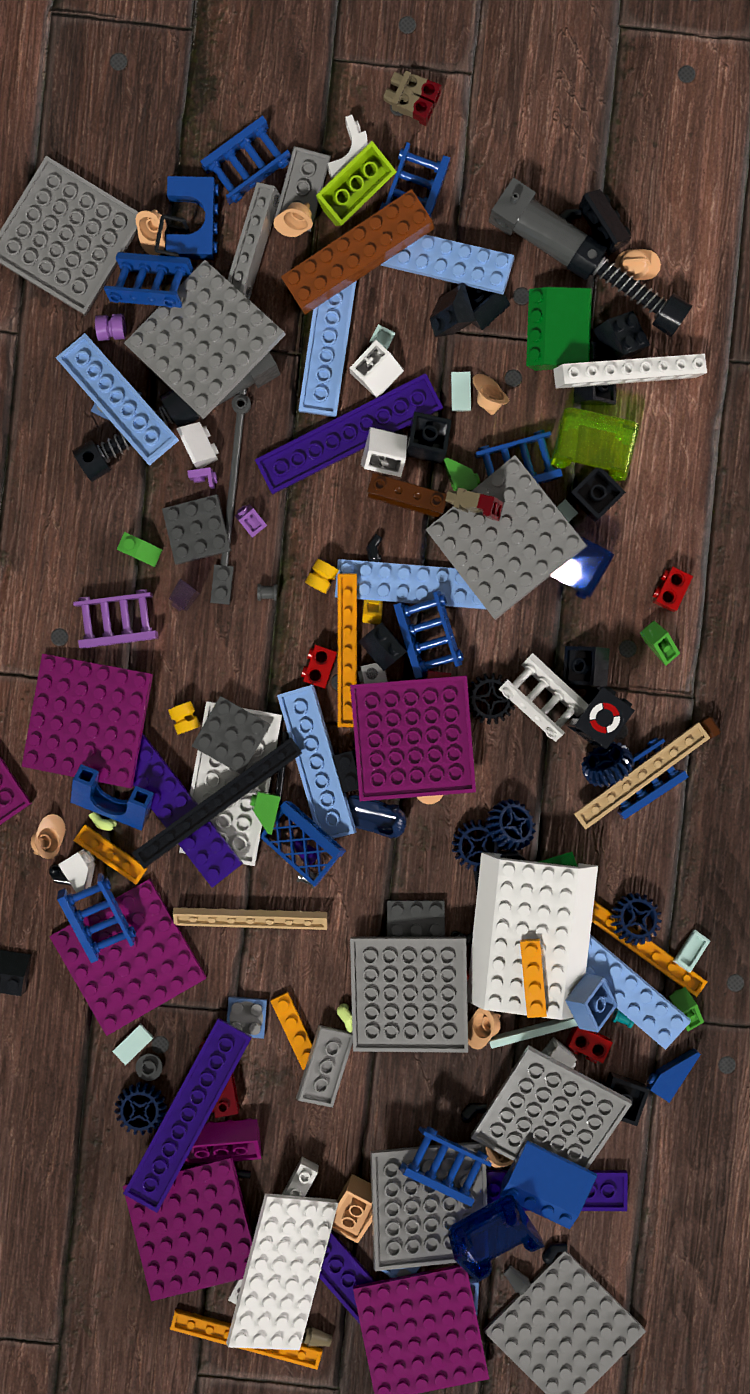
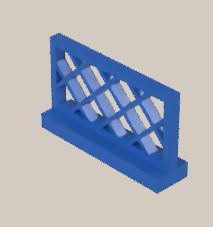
[260,801,346,887]

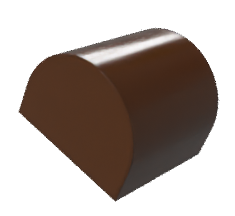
[699,716,721,740]

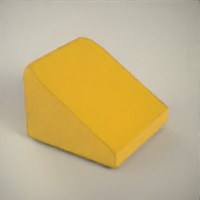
[362,600,383,624]

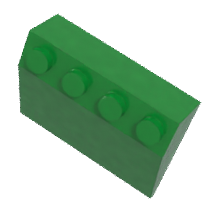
[526,287,592,371]

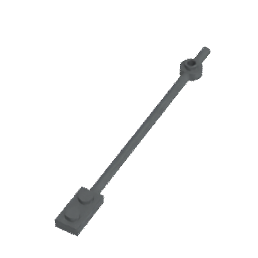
[210,389,251,605]

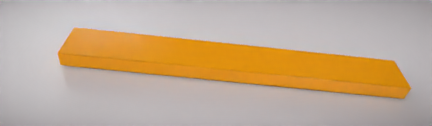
[338,574,357,727]
[592,900,708,997]
[170,1309,323,1370]

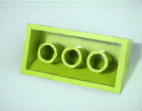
[315,141,397,226]

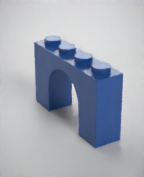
[166,176,219,260]
[70,764,154,831]

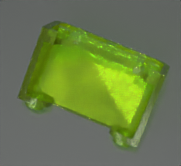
[550,408,639,481]

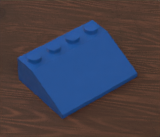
[500,1141,597,1229]

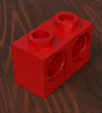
[652,566,693,612]
[301,645,337,689]
[566,1026,613,1063]

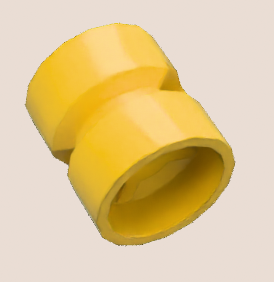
[305,558,339,594]
[168,701,201,735]

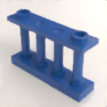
[200,115,291,205]
[380,142,450,218]
[104,252,194,308]
[475,430,563,484]
[393,591,464,679]
[609,737,689,820]
[57,873,136,963]
[399,1126,492,1207]

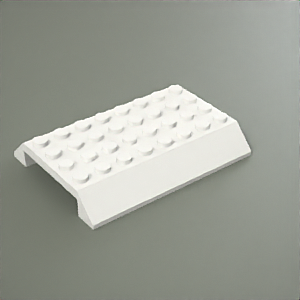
[467,852,598,1020]

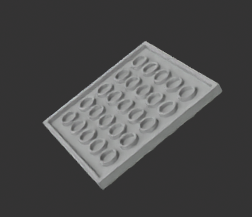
[0,156,139,316]
[124,260,286,419]
[425,455,587,620]
[350,937,468,1053]
[471,1045,632,1169]
[370,1142,489,1271]
[483,1252,646,1394]

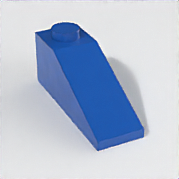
[647,1048,701,1103]

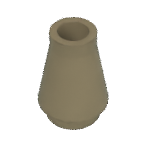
[302,1326,332,1347]

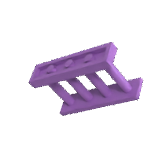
[73,589,158,649]

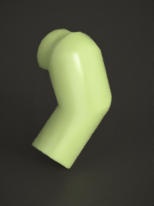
[88,812,117,831]
[337,1003,352,1033]

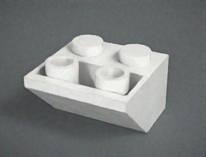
[349,340,404,398]
[361,427,407,477]

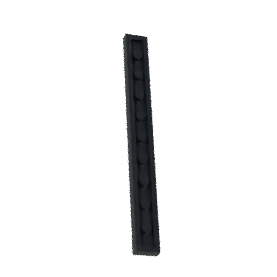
[132,738,302,869]

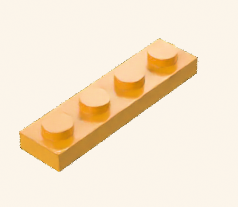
[73,824,148,885]
[520,938,547,1018]
[270,991,313,1070]

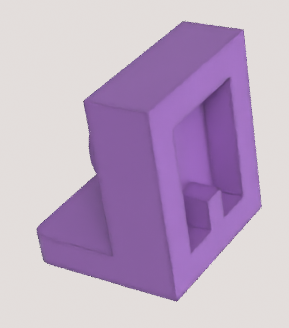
[187,467,217,489]
[235,504,267,537]

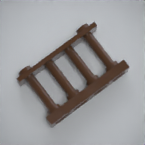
[367,473,447,518]

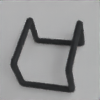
[154,215,190,257]

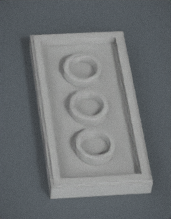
[275,146,331,232]
[296,1025,353,1108]

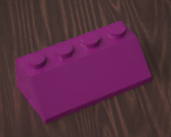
[185,1118,262,1166]

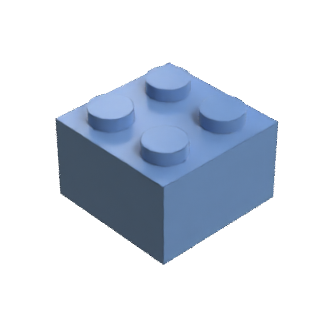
[565,974,618,1033]

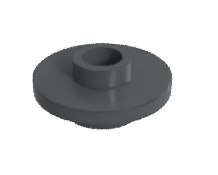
[136,1053,163,1081]

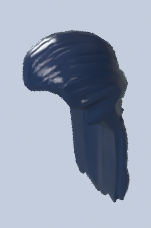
[347,795,407,839]

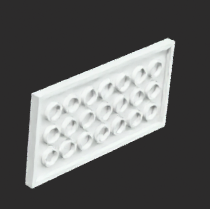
[179,701,282,866]
[226,1193,338,1350]

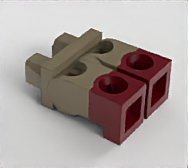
[383,71,441,126]
[445,487,504,521]

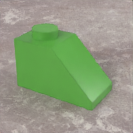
[443,458,480,491]
[117,532,163,567]
[640,621,680,666]
[250,790,280,835]
[669,987,704,1031]

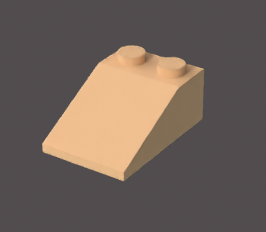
[331,1174,372,1243]

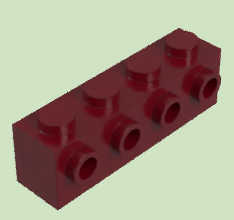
[199,1037,240,1118]

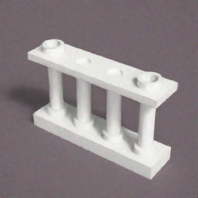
[499,653,588,742]

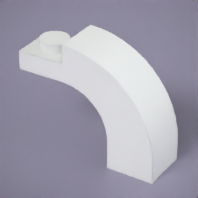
[328,115,368,179]

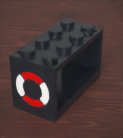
[565,686,635,749]

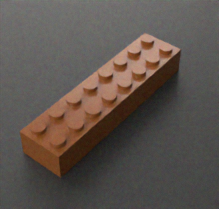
[281,189,434,315]

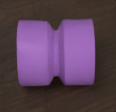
[95,313,126,341]

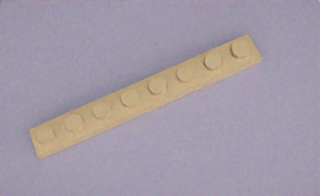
[573,722,710,830]
[173,907,327,930]

